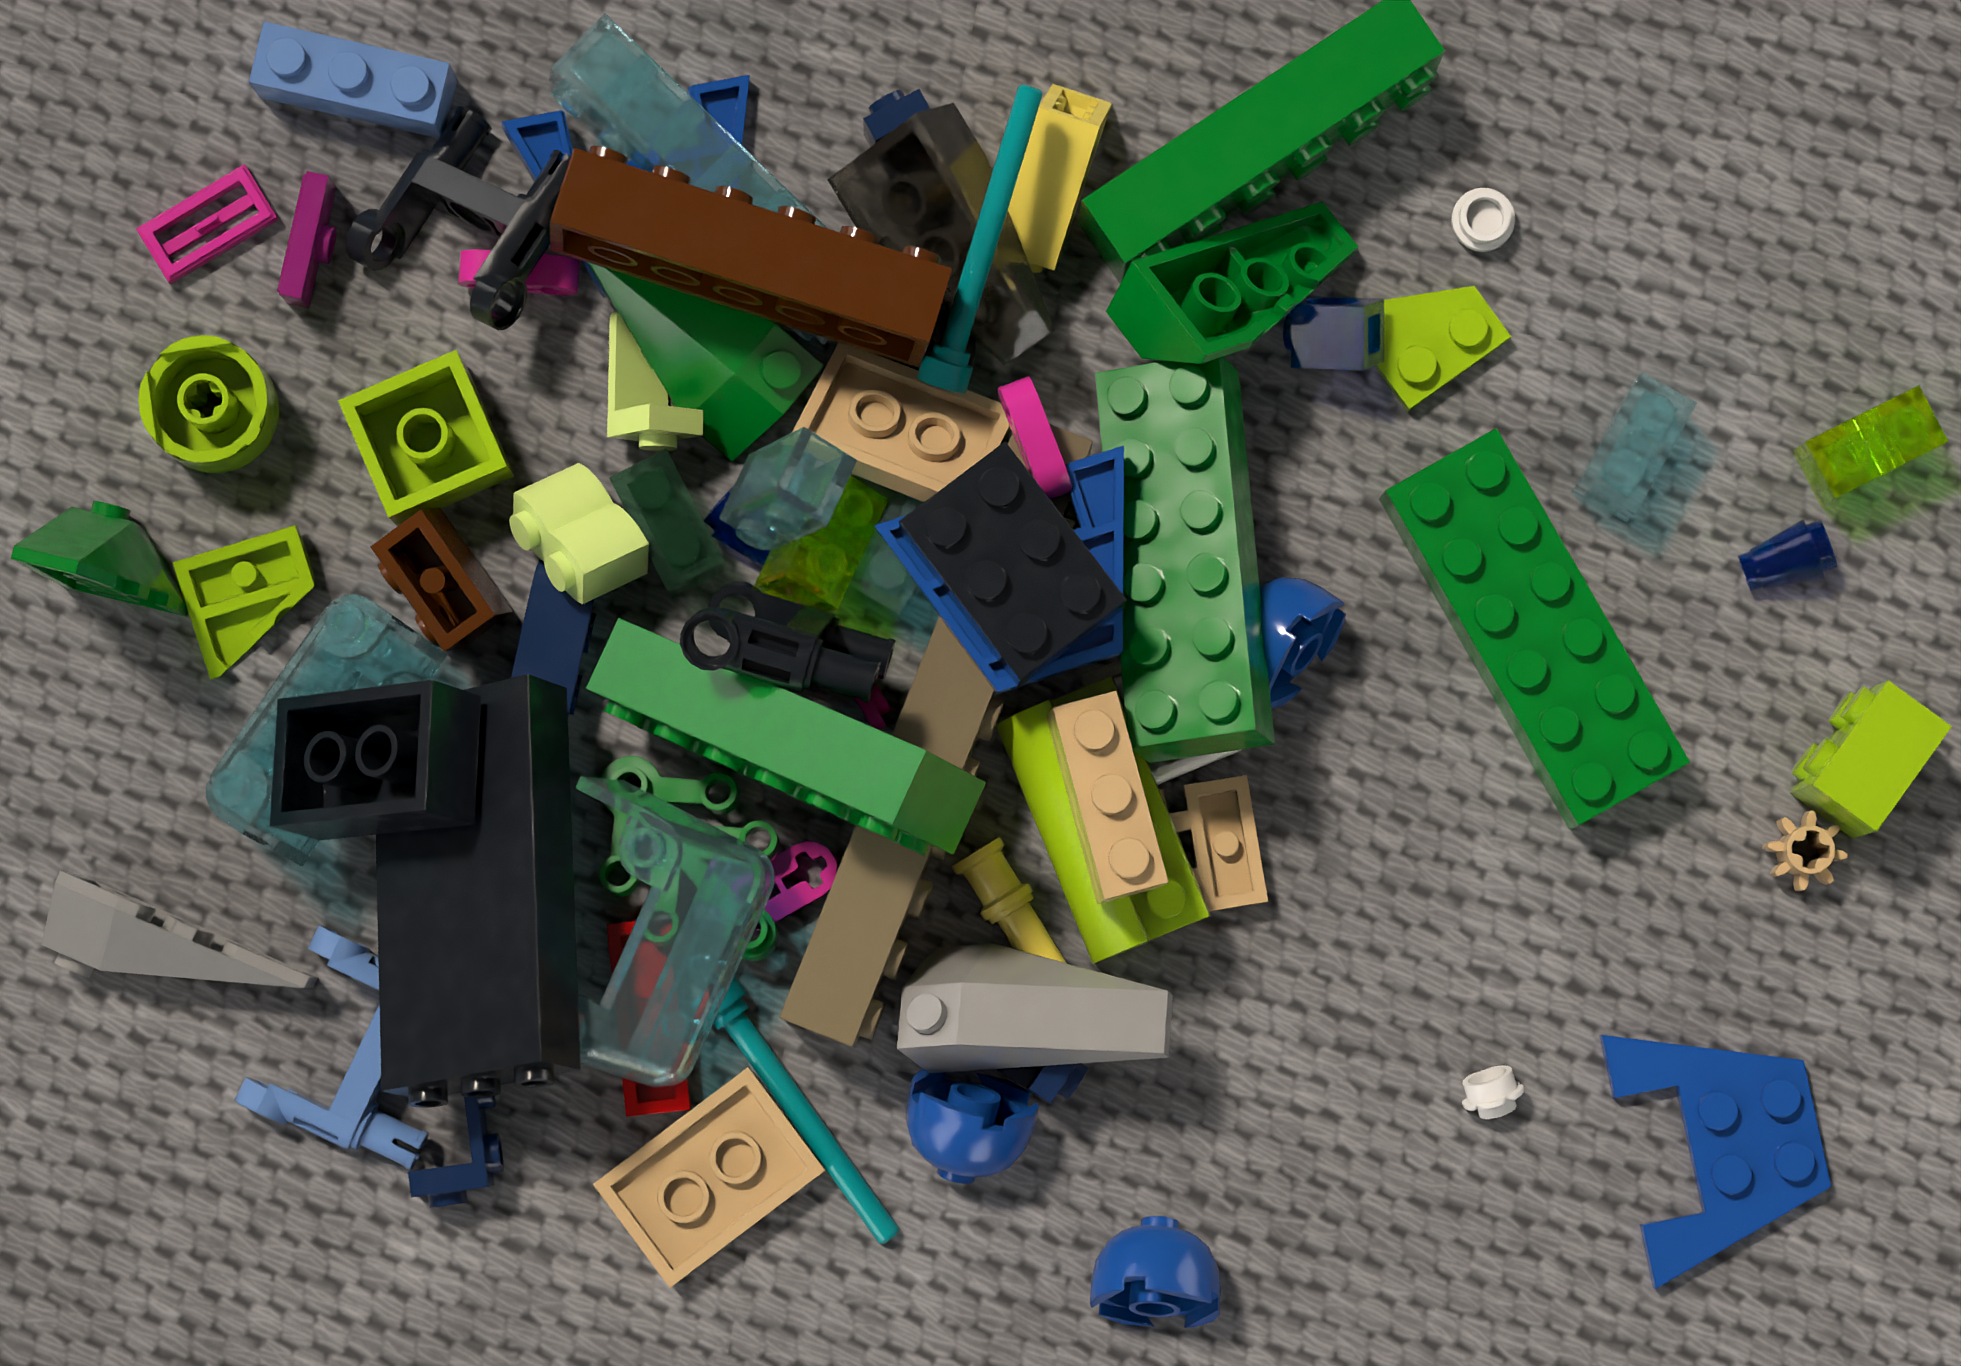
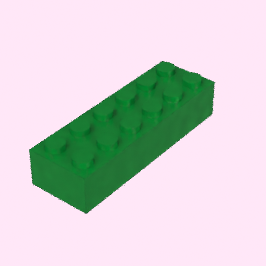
[1079,0,1445,283]
[1095,356,1275,763]
[1379,428,1690,829]
[586,618,986,856]

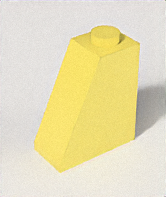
[996,84,1112,273]

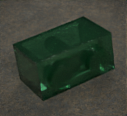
[609,449,729,599]

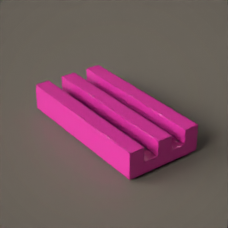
[136,164,279,285]

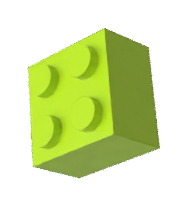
[338,350,515,526]
[1790,680,1952,838]

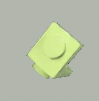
[607,312,703,451]

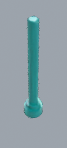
[917,84,1043,393]
[690,973,899,1244]

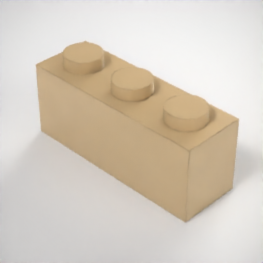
[1046,691,1168,904]

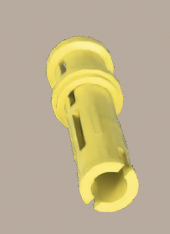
[951,837,1066,963]

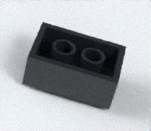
[899,441,1127,687]
[270,680,481,840]

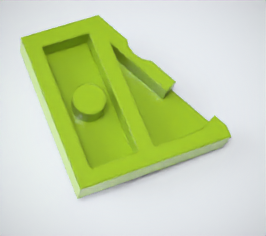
[1336,286,1512,412]
[172,524,317,680]

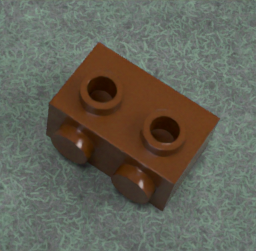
[370,508,513,652]

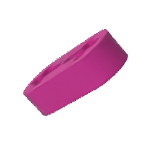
[458,249,580,296]
[997,376,1072,499]
[729,841,838,931]

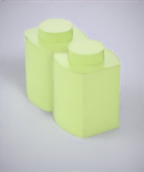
[509,463,649,604]

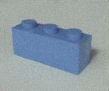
[249,21,458,138]

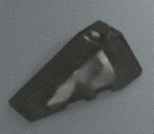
[827,103,1056,365]

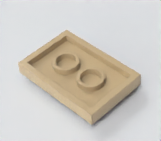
[789,342,1011,502]
[593,1067,826,1288]

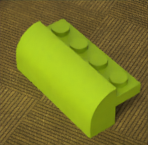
[996,676,1211,964]

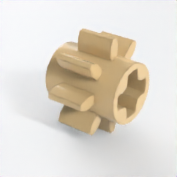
[1762,810,1848,891]

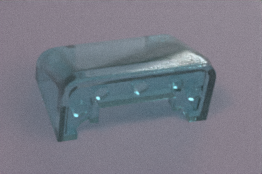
[206,594,448,866]

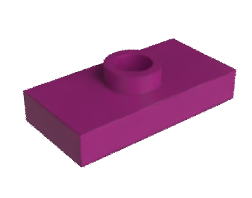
[277,171,337,308]

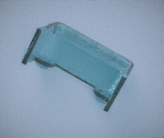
[576,776,775,1087]

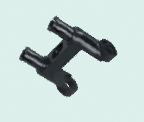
[346,106,571,331]
[680,581,896,703]

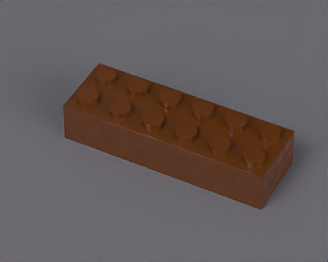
[550,146,953,367]

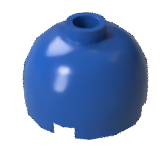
[1260,577,1346,708]
[906,1070,1039,1184]
[1090,1216,1221,1328]

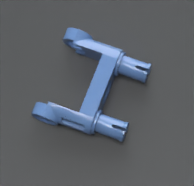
[234,925,429,1171]

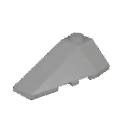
[41,871,318,989]
[897,943,1173,1073]

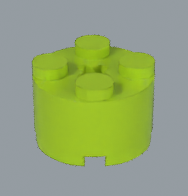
[138,335,279,473]

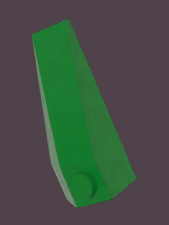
[1106,201,1359,364]
[587,262,824,461]
[11,501,188,617]

